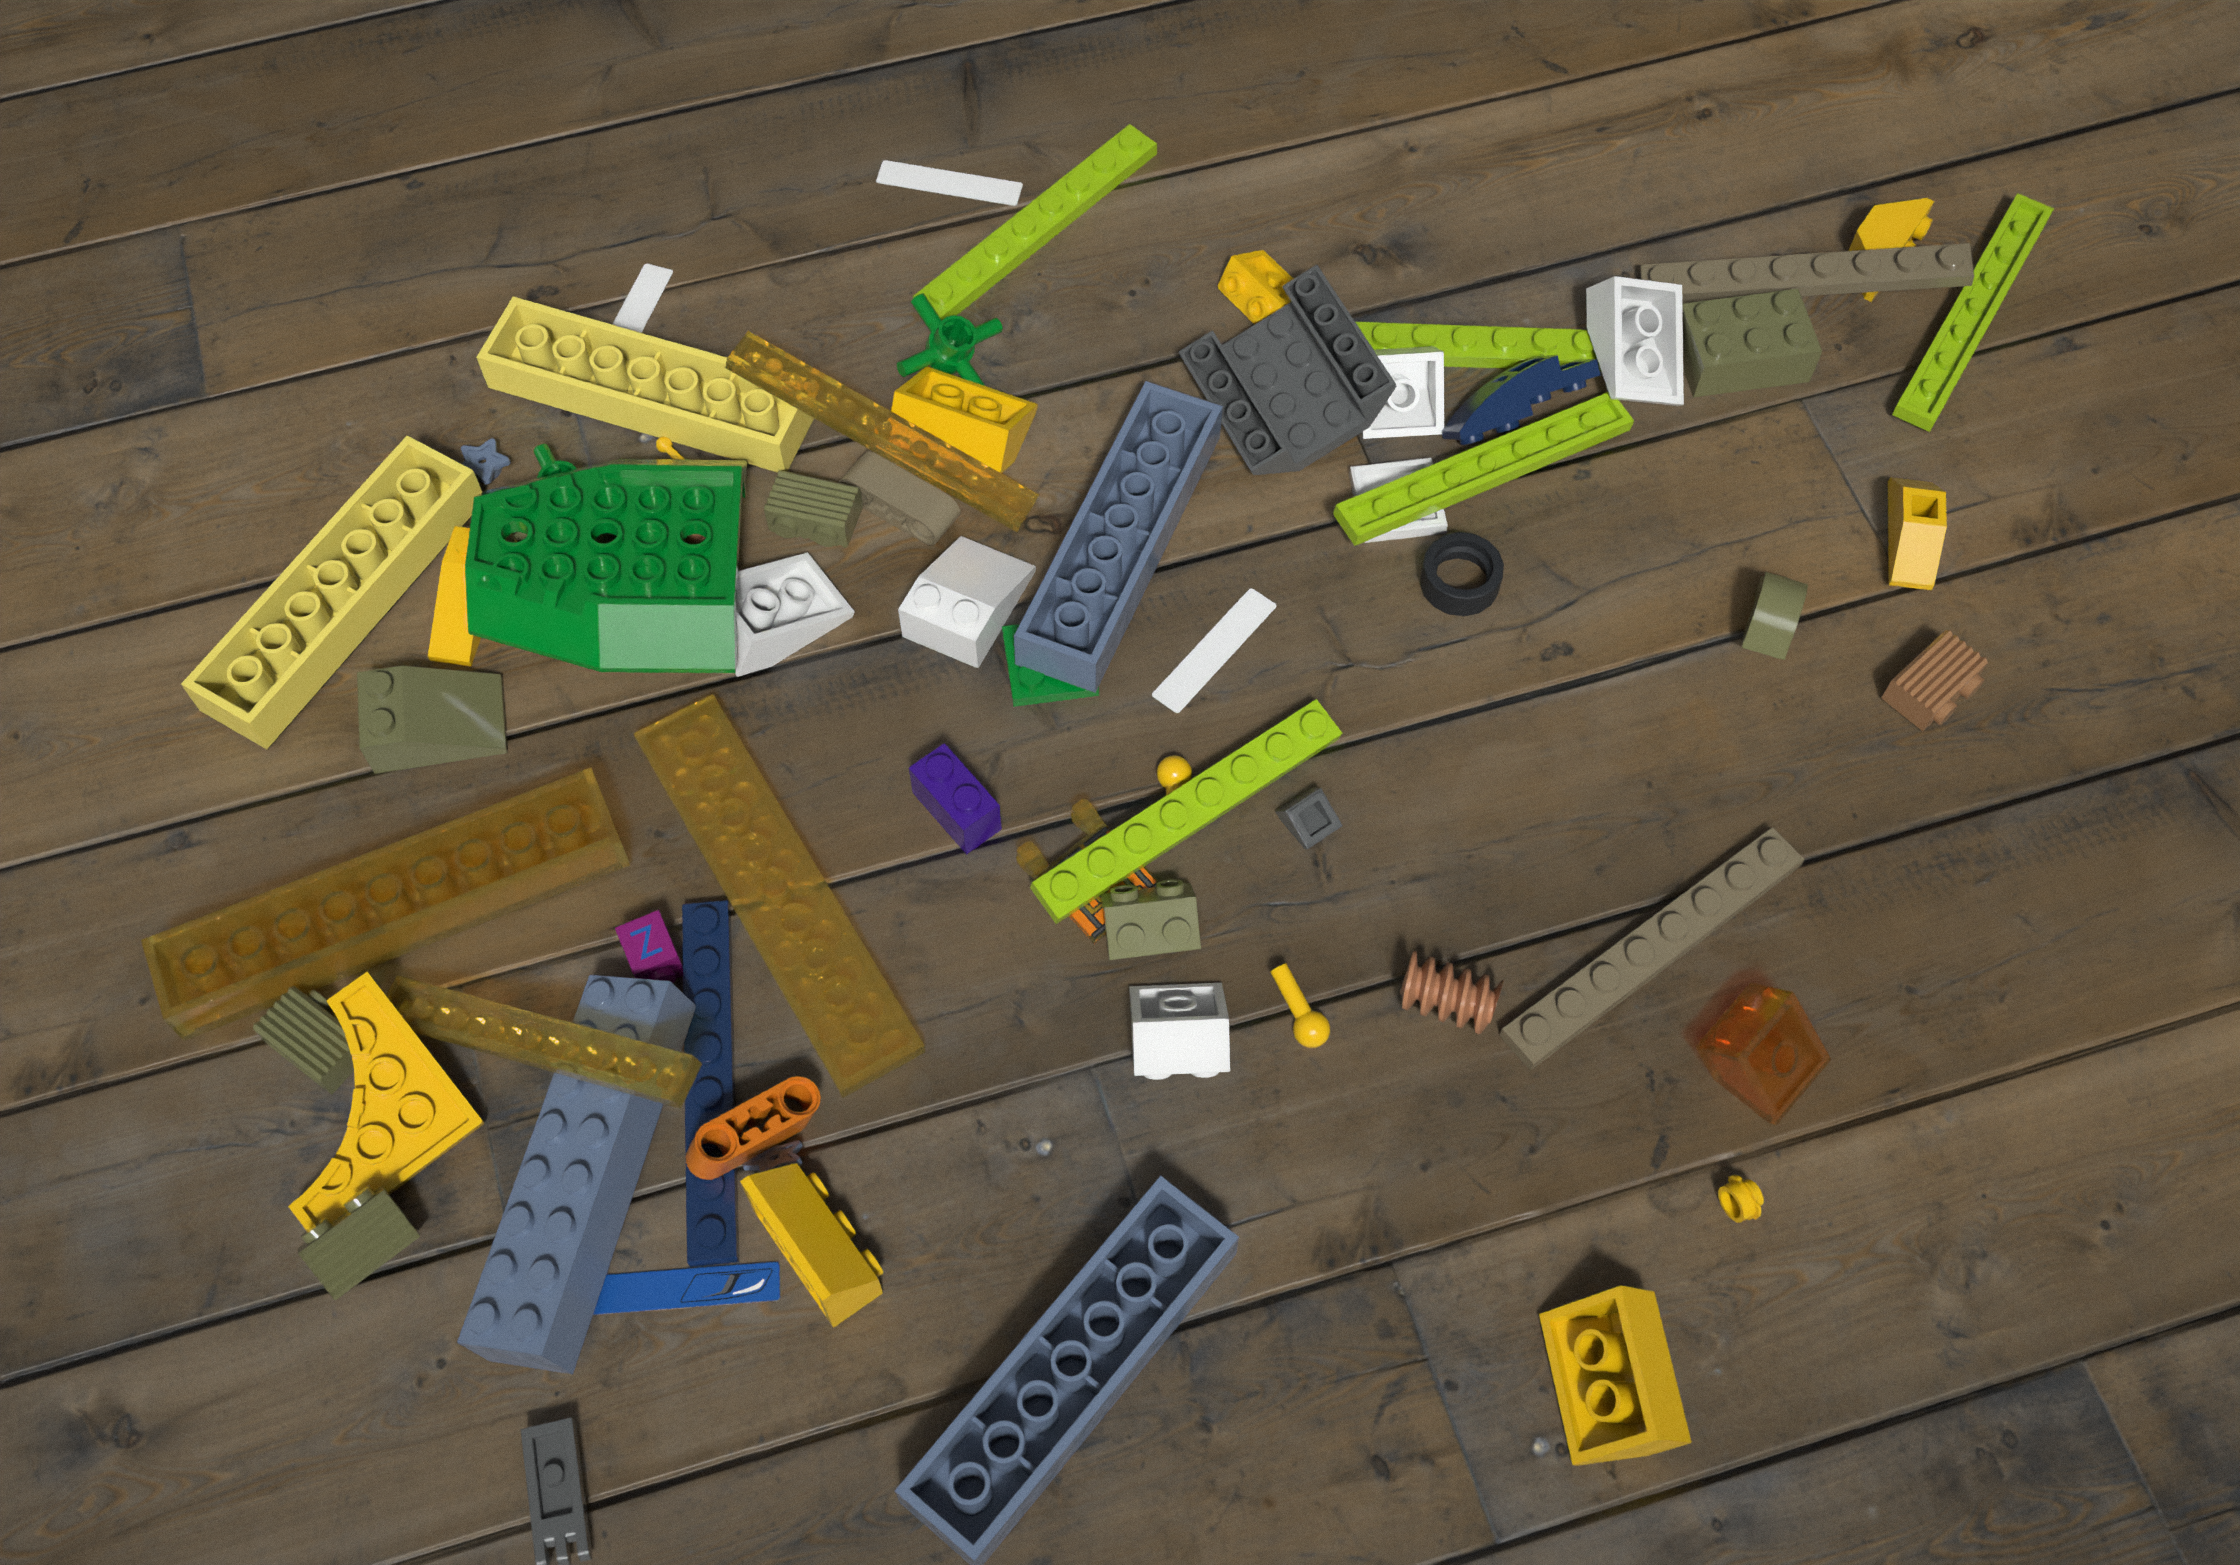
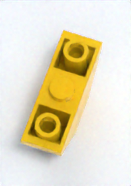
[1849,198,1934,302]
[1888,477,1947,590]

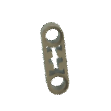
[839,451,961,546]

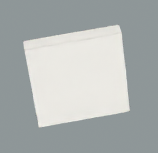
[1349,458,1448,543]

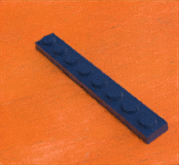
[682,900,739,1267]

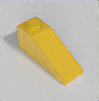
[428,526,481,667]

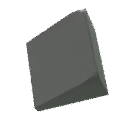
[1275,788,1343,849]

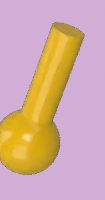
[1157,755,1192,796]
[1270,963,1330,1048]

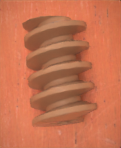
[1400,951,1504,1034]

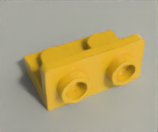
[1218,250,1293,325]

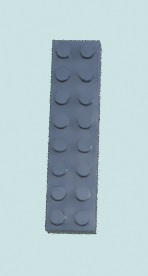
[1014,381,1223,693]
[457,975,696,1374]
[895,1176,1239,1565]

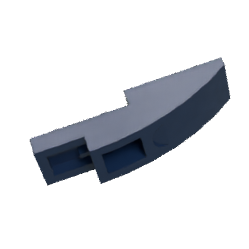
[1441,355,1600,445]

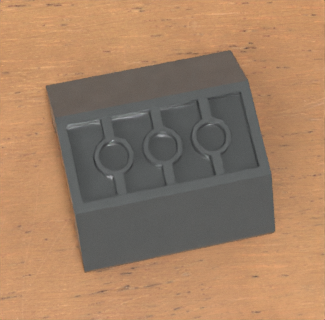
[1178,265,1397,475]

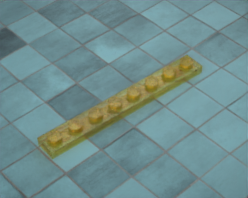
[725,331,1039,533]
[386,975,702,1109]

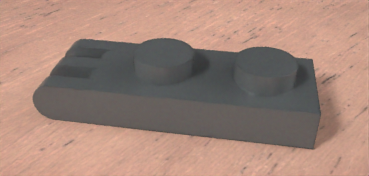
[521,1417,592,1565]

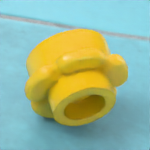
[1718,1175,1764,1223]

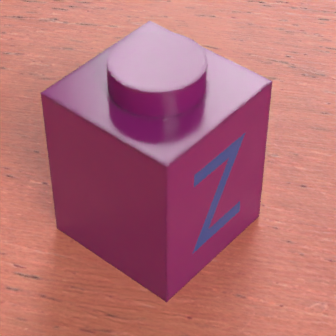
[615,910,683,983]

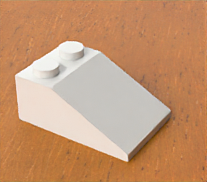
[1586,276,1684,406]
[898,536,1036,668]
[735,552,855,677]

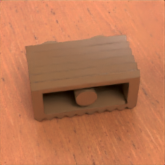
[1881,630,1988,731]

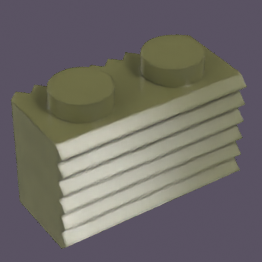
[764,470,863,548]
[253,986,354,1095]
[298,1186,421,1301]

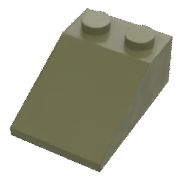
[357,666,508,774]

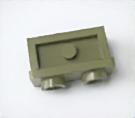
[1101,879,1201,960]

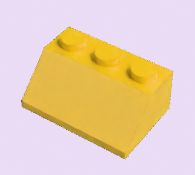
[887,367,1038,476]
[740,1163,884,1328]
[1539,1285,1692,1466]

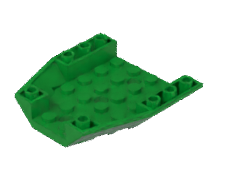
[465,459,747,673]

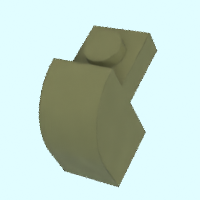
[1742,572,1808,660]

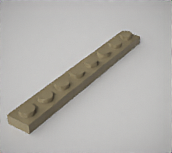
[1640,243,1974,304]
[1499,827,1805,1071]

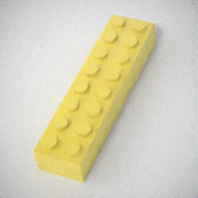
[477,296,817,472]
[181,436,482,749]

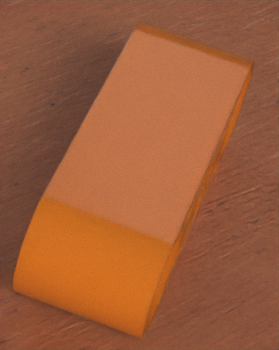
[686,1076,821,1180]

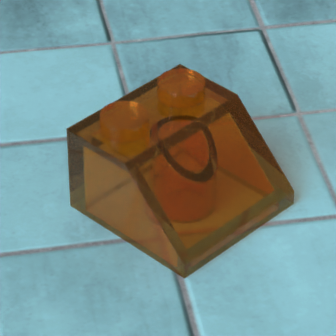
[1695,982,1831,1126]

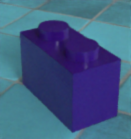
[908,743,1002,855]

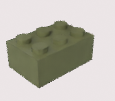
[1682,289,1822,398]

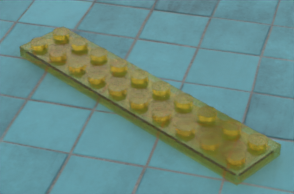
[633,694,926,1098]

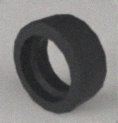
[1420,532,1504,617]

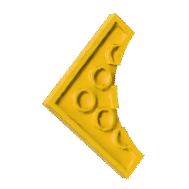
[288,972,484,1231]

